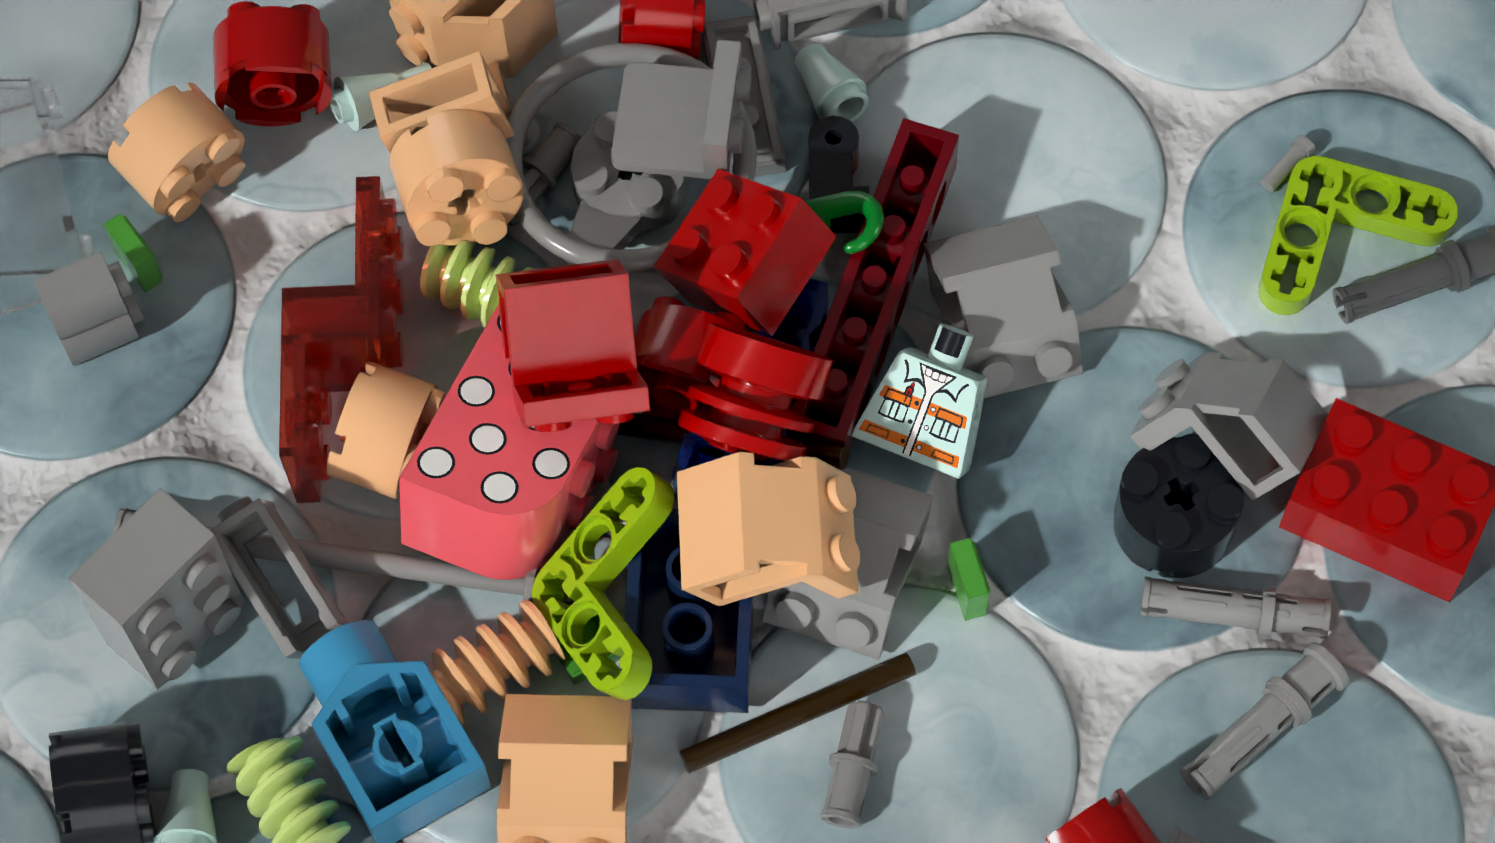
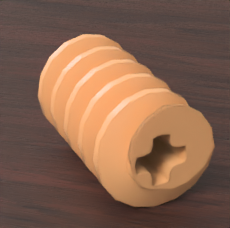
[429,599,566,725]

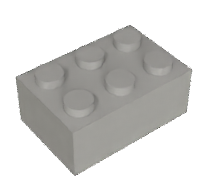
[68,488,245,690]

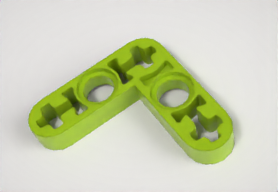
[1258,156,1458,315]
[532,467,674,700]

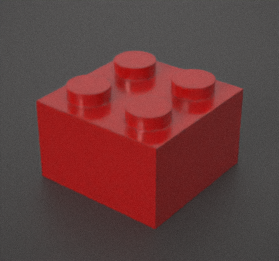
[653,169,837,336]

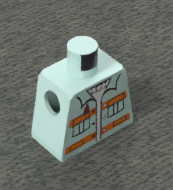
[852,323,987,479]

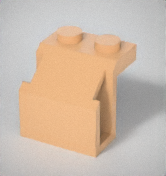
[389,0,558,78]
[369,51,514,154]
[677,452,860,606]
[497,694,633,843]

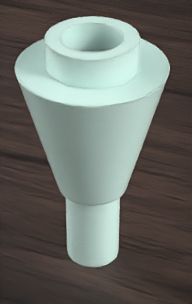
[330,63,432,131]

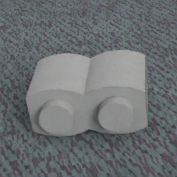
[33,251,145,366]

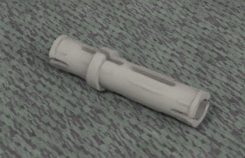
[1140,576,1332,639]

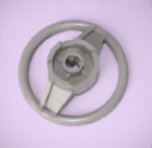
[506,43,757,273]

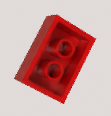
[1279,398,1495,603]

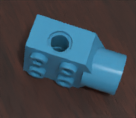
[299,619,492,843]

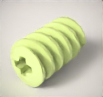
[420,240,534,327]
[227,736,351,843]

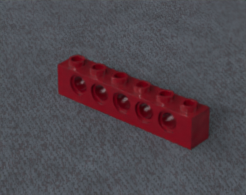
[786,118,959,455]

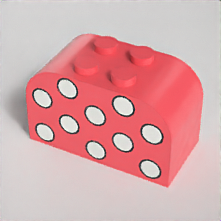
[399,304,620,580]

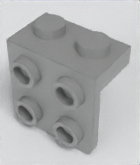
[611,39,752,179]

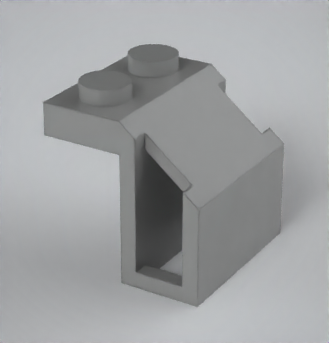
[924,215,1083,399]
[1130,352,1328,501]
[762,468,934,660]

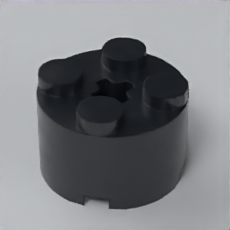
[1113,434,1244,578]
[49,722,156,843]

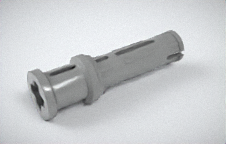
[1180,642,1350,800]

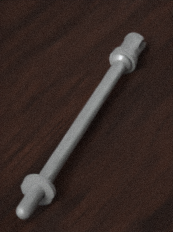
[113,507,575,604]

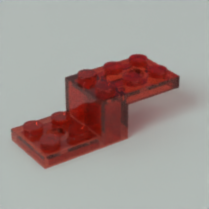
[279,176,404,503]

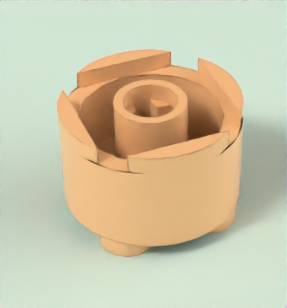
[108,82,245,222]
[390,109,524,246]
[327,361,446,499]

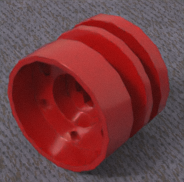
[678,322,834,461]

